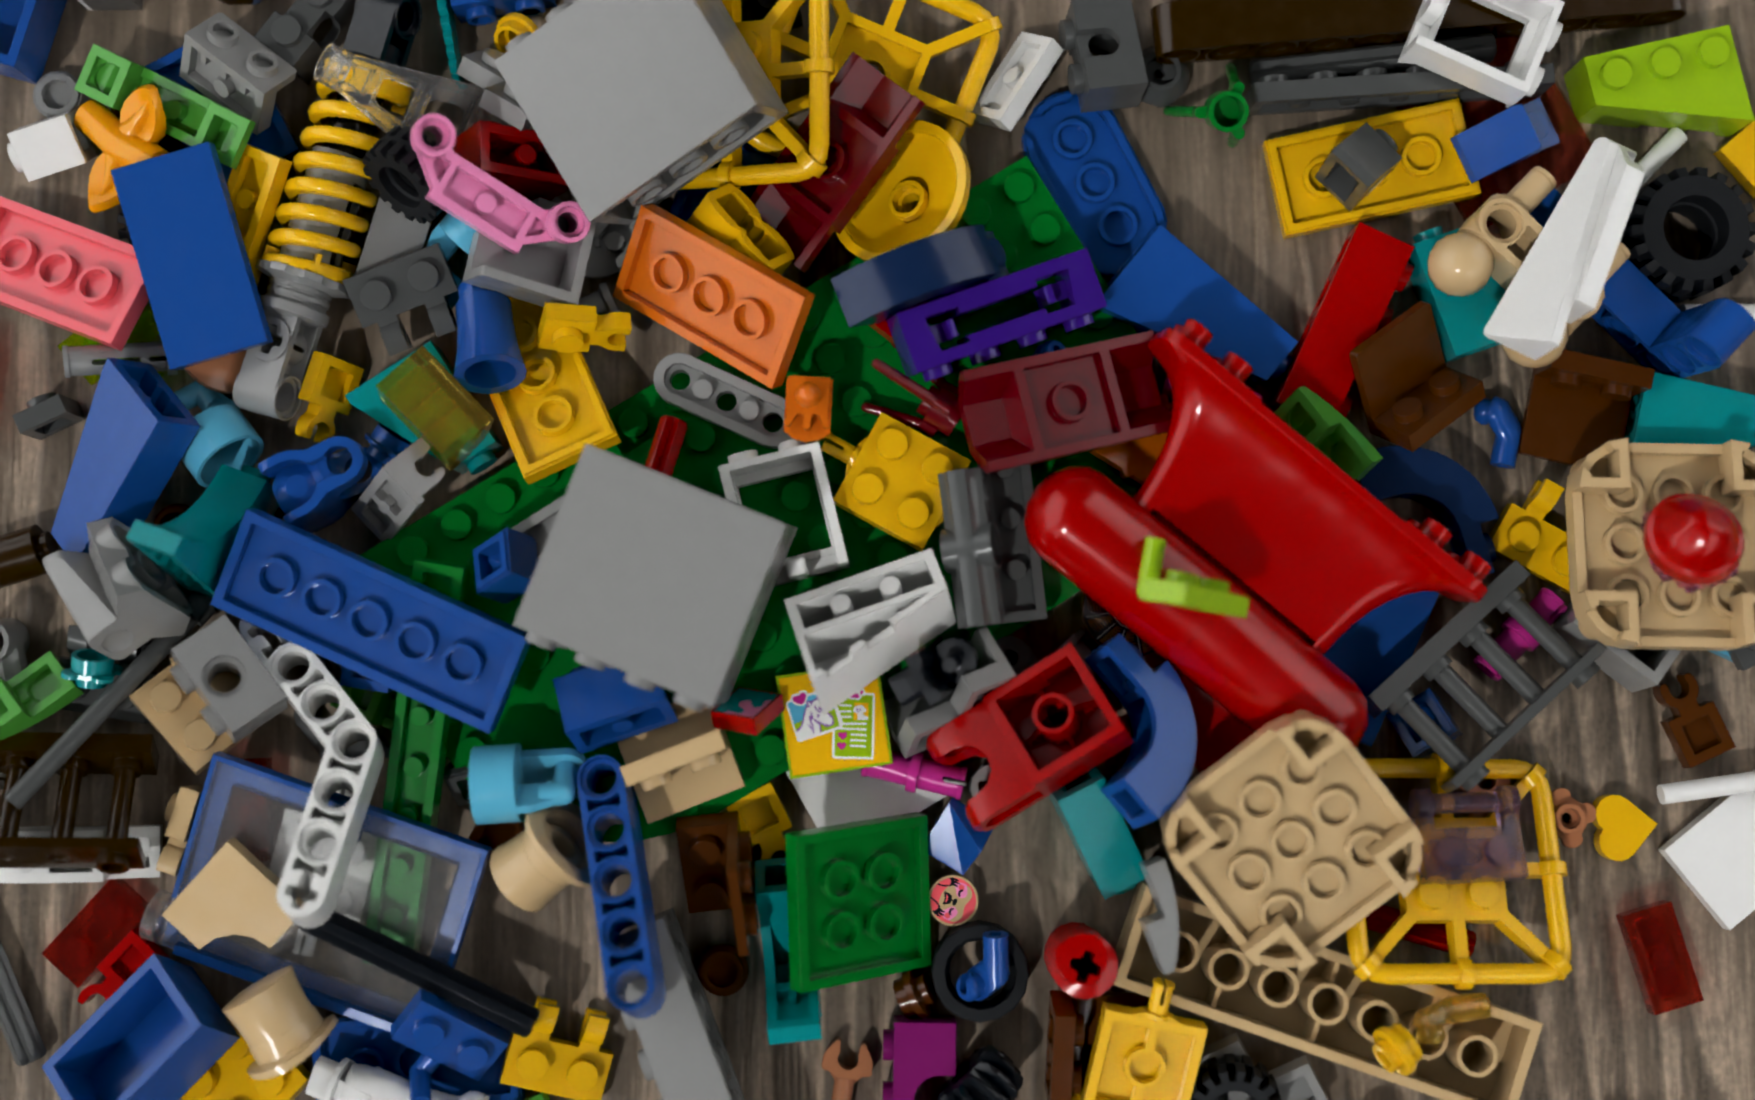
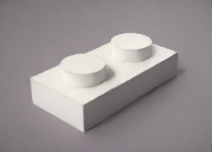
[973,32,1064,132]

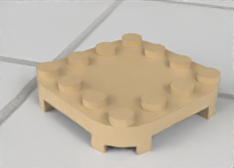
[1565,437,1755,651]
[1160,710,1425,972]

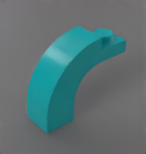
[754,857,822,1045]

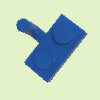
[391,988,509,1100]

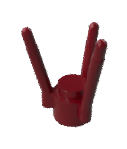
[861,341,961,438]

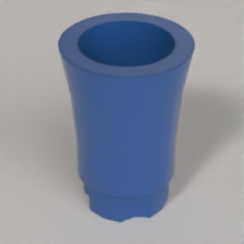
[454,282,527,394]

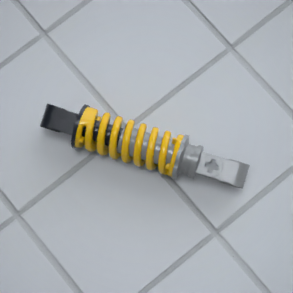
[232,0,422,421]

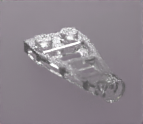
[313,43,513,150]

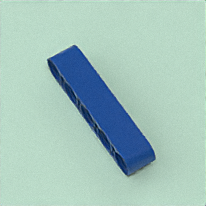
[577,755,666,1019]

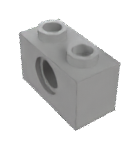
[169,614,288,744]

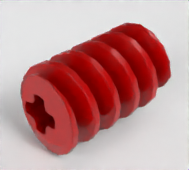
[1044,922,1119,999]

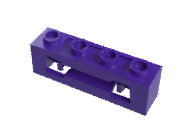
[886,247,1107,382]

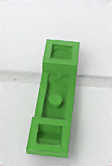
[74,43,256,169]

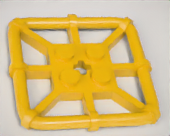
[679,0,835,190]
[747,0,1003,210]
[1346,753,1572,990]

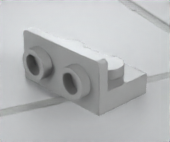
[179,12,297,135]

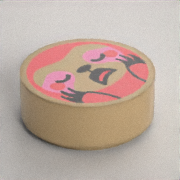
[929,874,979,926]

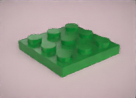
[785,812,932,993]

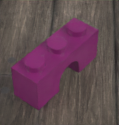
[882,1015,956,1100]

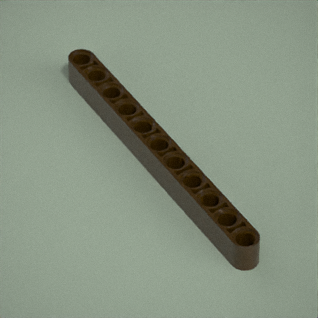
[1151,0,1687,64]

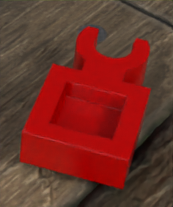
[77,927,171,1005]

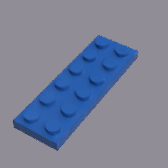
[210,508,531,734]

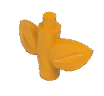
[74,84,170,213]

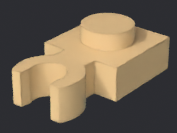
[156,785,203,876]

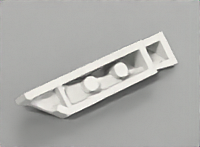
[1483,137,1645,360]

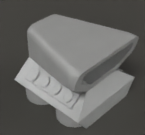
[42,517,193,660]

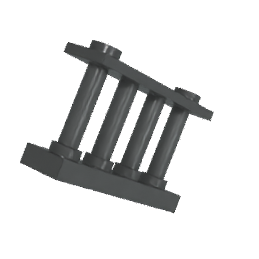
[1366,560,1607,794]

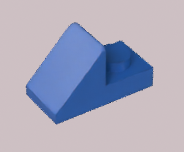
[1451,97,1561,184]

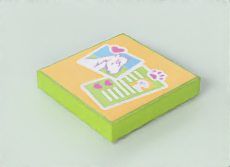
[776,671,893,779]

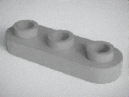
[653,353,793,449]

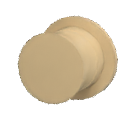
[490,802,591,912]
[221,965,338,1080]

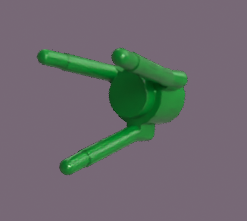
[1163,62,1249,148]

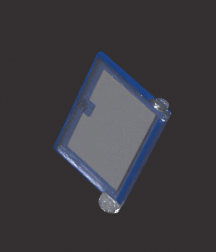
[139,751,492,1033]

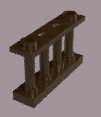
[0,732,159,874]

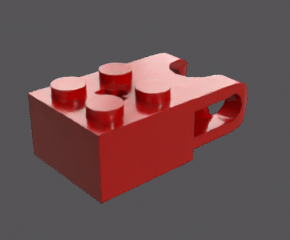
[926,642,1134,832]

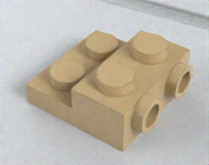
[129,657,259,776]

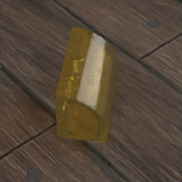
[376,345,494,472]

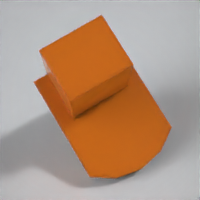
[783,375,833,443]

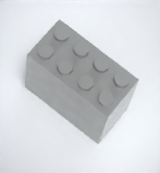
[494,0,789,225]
[513,444,798,712]

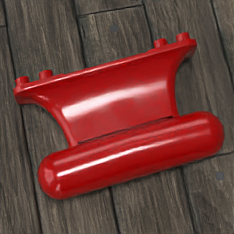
[1024,318,1492,749]

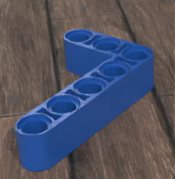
[1530,188,1755,378]

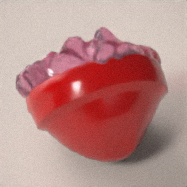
[1641,493,1744,593]

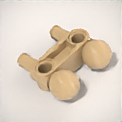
[1427,166,1630,368]

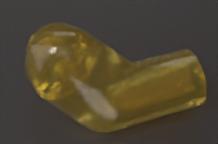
[1412,992,1491,1044]

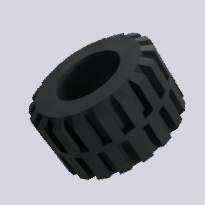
[1620,167,1755,303]

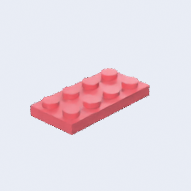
[0,196,149,352]

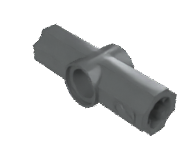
[938,467,1005,629]

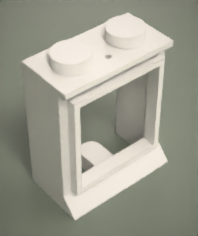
[1397,0,1565,109]
[718,439,850,587]

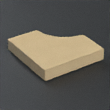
[162,837,304,950]

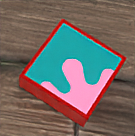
[710,687,785,736]

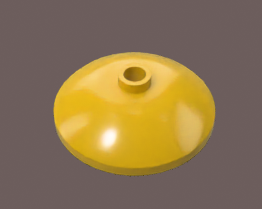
[835,120,971,261]

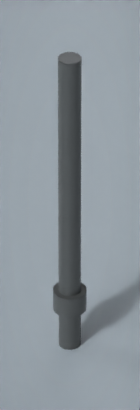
[3,591,216,810]

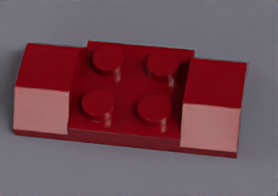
[749,52,925,273]
[957,330,1172,474]

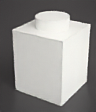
[7,109,97,182]

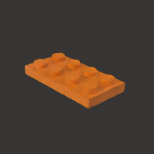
[612,203,816,389]

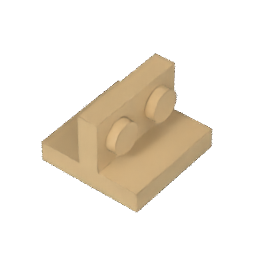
[617,702,746,824]

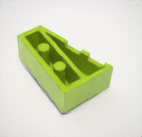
[1564,25,1755,137]

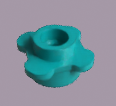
[61,648,123,689]

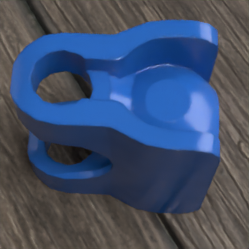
[257,436,385,533]

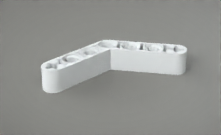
[239,619,385,928]

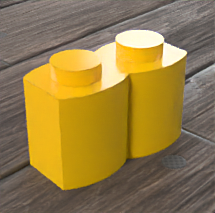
[687,183,795,275]

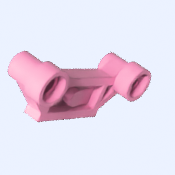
[410,113,591,254]

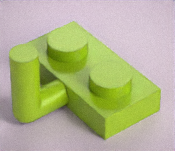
[1136,536,1250,619]

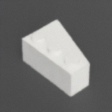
[784,548,956,715]

